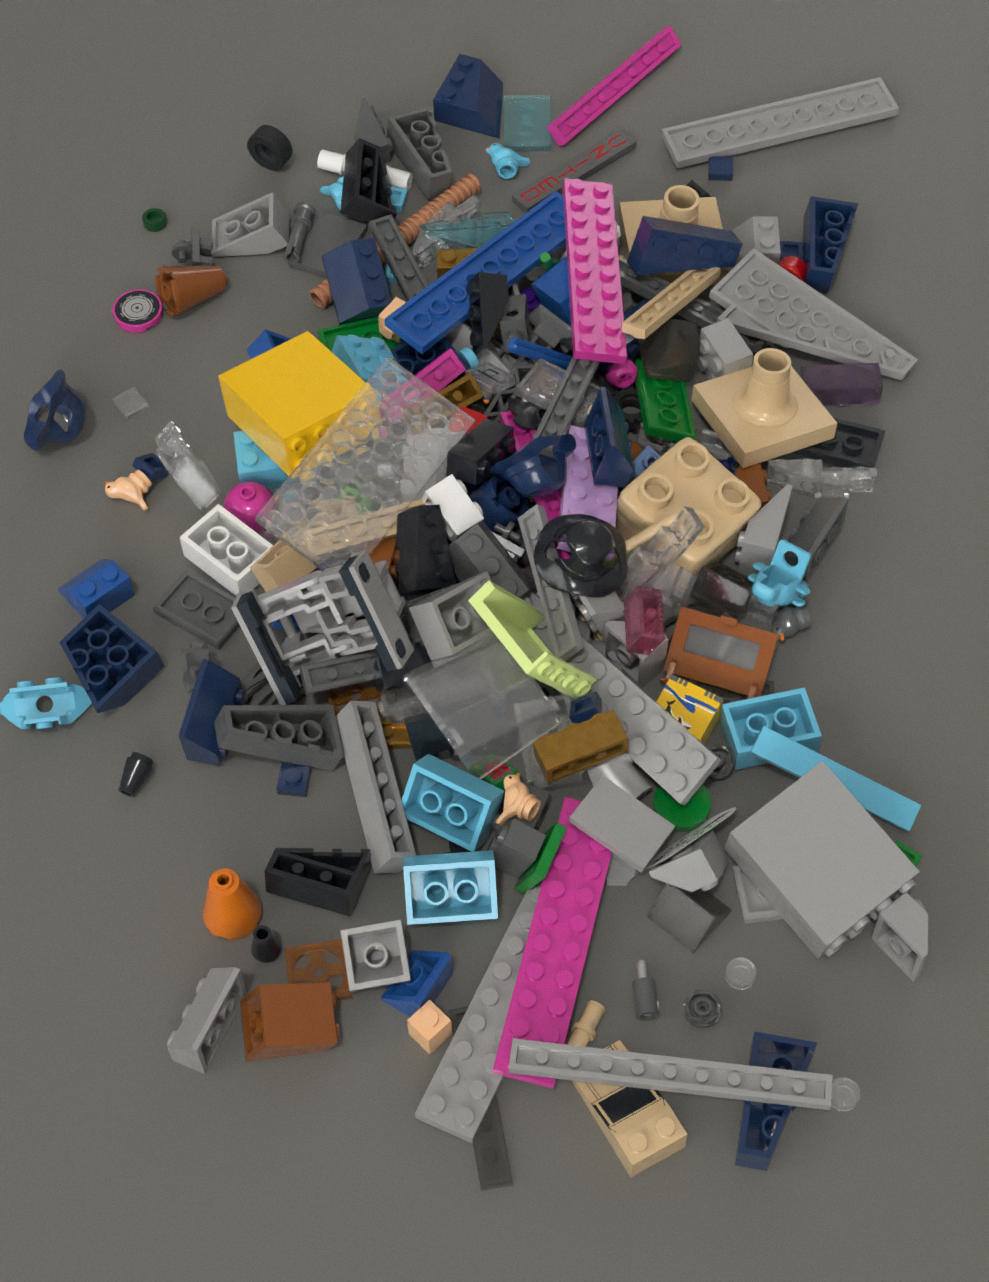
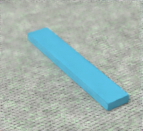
[750,726,921,832]

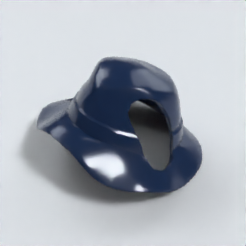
[24,369,86,451]
[490,434,576,497]

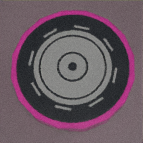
[112,289,163,333]

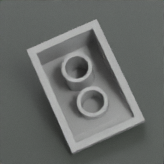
[211,192,289,257]
[735,484,793,576]
[409,571,493,660]

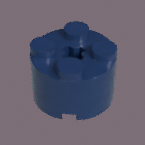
[470,474,532,536]

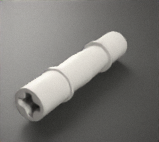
[317,149,413,191]

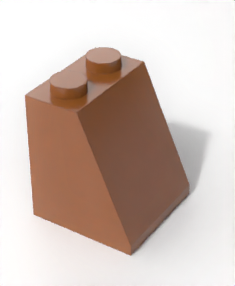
[240,982,339,1062]

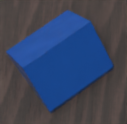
[380,950,453,1017]

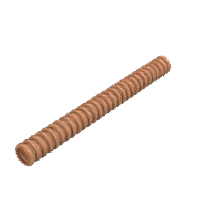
[310,173,481,308]

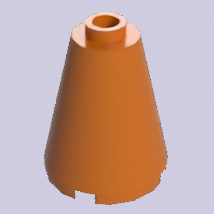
[202,868,262,941]

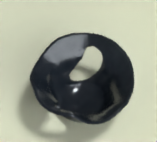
[534,514,628,597]

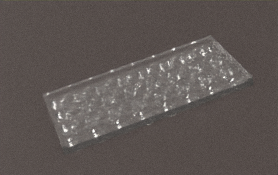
[255,357,475,571]

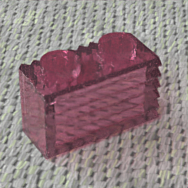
[624,586,666,655]

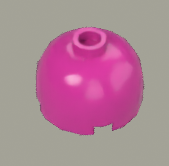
[224,481,278,534]

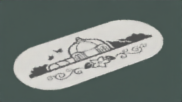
[645,807,737,869]

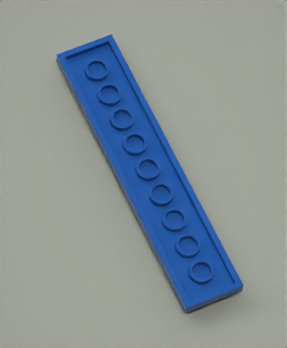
[384,191,566,354]

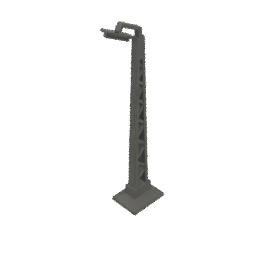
[383,304,572,495]

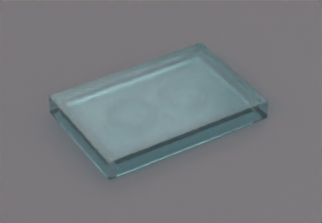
[504,95,551,152]

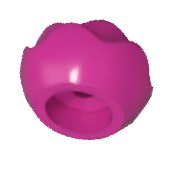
[606,360,638,388]

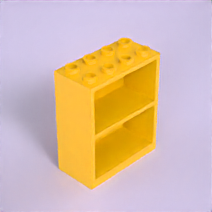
[218,331,383,480]

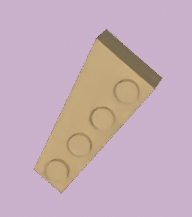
[250,501,363,592]

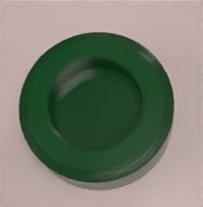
[142,208,167,232]

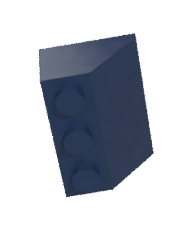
[321,237,392,325]
[584,387,635,488]
[179,659,246,766]

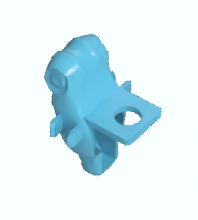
[748,539,811,607]

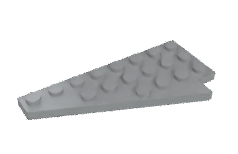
[709,248,918,381]

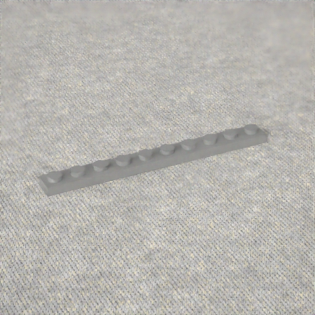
[508,1038,833,1110]

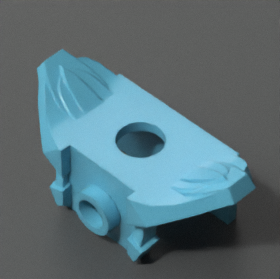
[0,677,92,729]

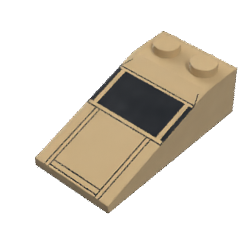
[572,1040,688,1177]

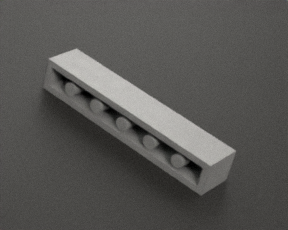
[336,701,416,873]

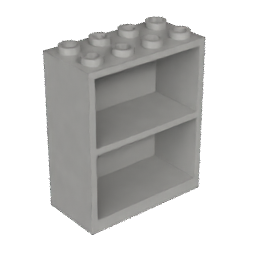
[724,761,920,959]

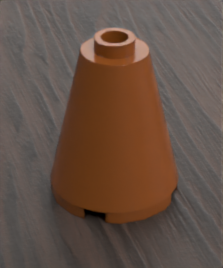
[155,266,228,316]

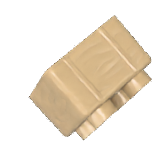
[616,437,761,593]

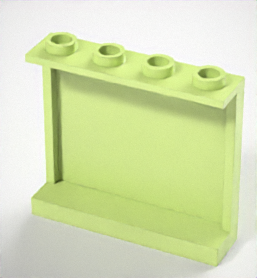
[468,580,597,699]

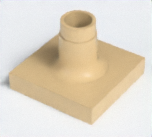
[618,185,732,285]
[691,348,837,468]

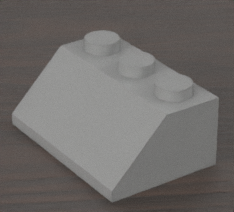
[167,967,247,1074]

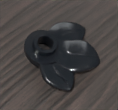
[508,391,549,430]

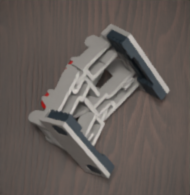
[231,550,414,705]

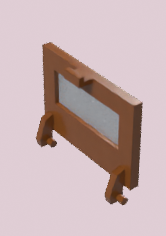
[660,606,779,699]

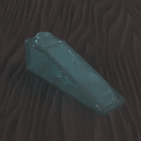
[419,212,516,248]

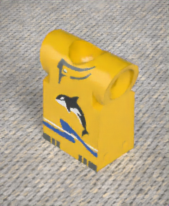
[656,674,723,745]

